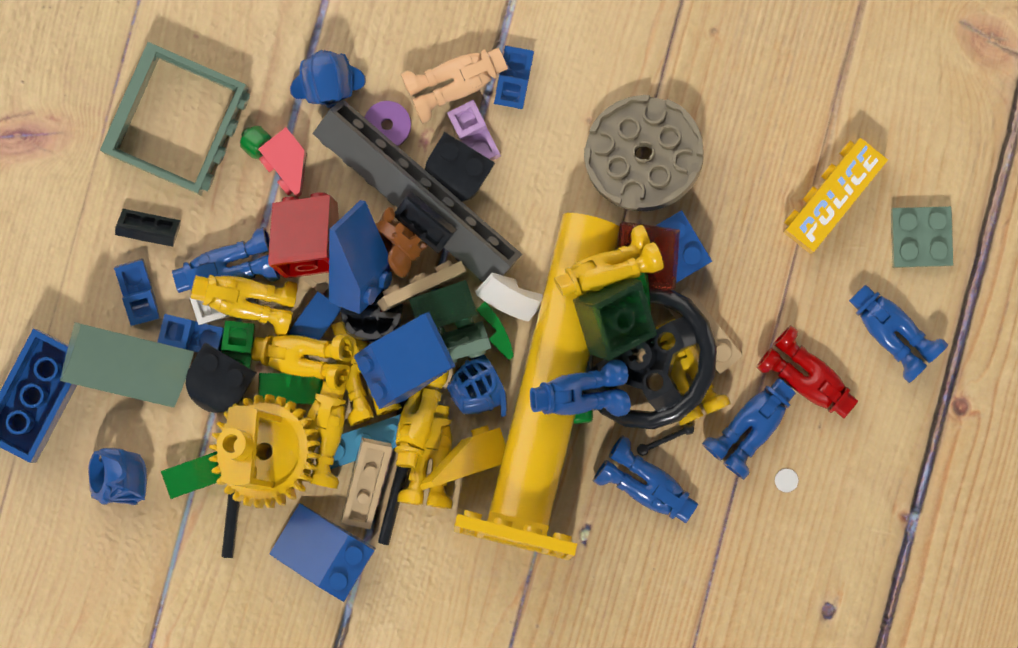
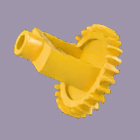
[209,394,320,509]

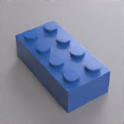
[0,329,77,463]

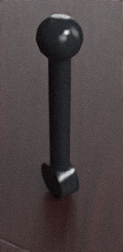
[637,423,694,456]

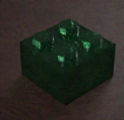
[573,278,657,361]
[409,280,478,335]

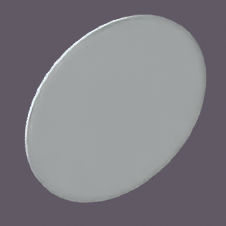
[775,469,798,492]

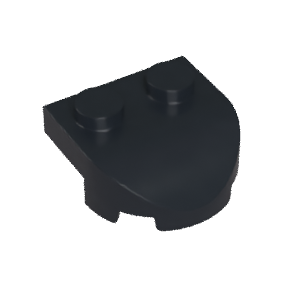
[425,132,495,202]
[341,288,403,341]
[186,342,257,413]

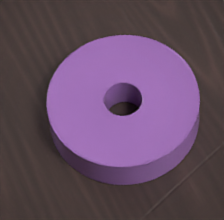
[364,101,411,146]

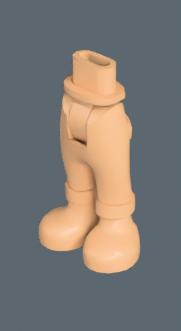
[401,48,508,124]

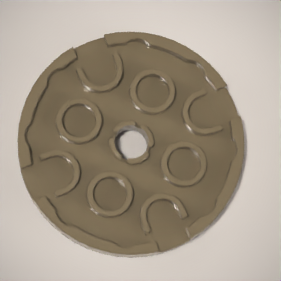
[584,95,704,211]

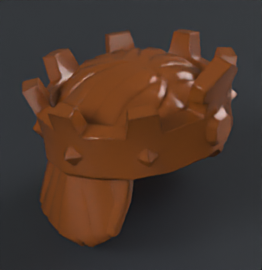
[376,207,428,278]

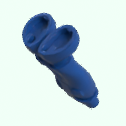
[172,227,280,293]
[849,284,948,383]
[530,360,631,417]
[702,378,796,480]
[592,435,698,523]

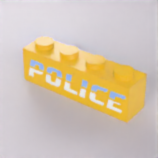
[783,138,888,254]

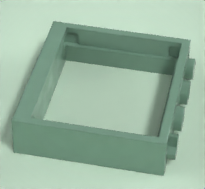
[100,42,250,196]

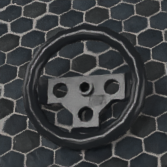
[583,285,717,430]

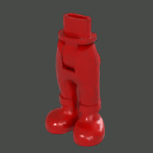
[756,325,858,419]

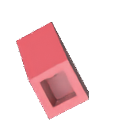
[258,127,307,197]

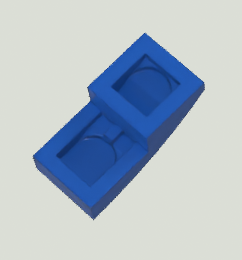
[494,45,534,109]
[114,258,160,326]
[287,291,341,357]
[157,314,224,352]

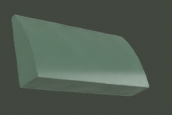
[60,322,194,408]

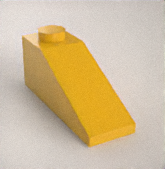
[420,425,506,490]

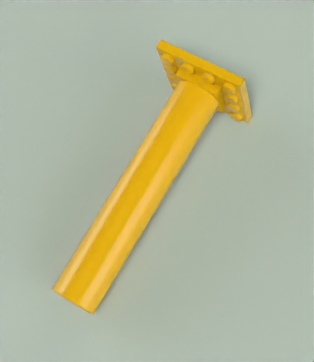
[454,213,621,560]

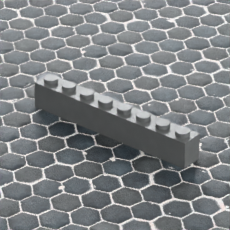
[312,99,522,282]

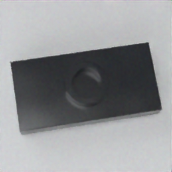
[394,192,457,253]
[115,209,181,247]

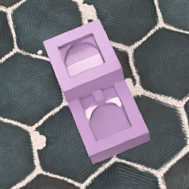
[447,100,501,161]

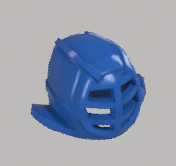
[290,50,366,109]
[447,354,507,417]
[88,448,147,505]

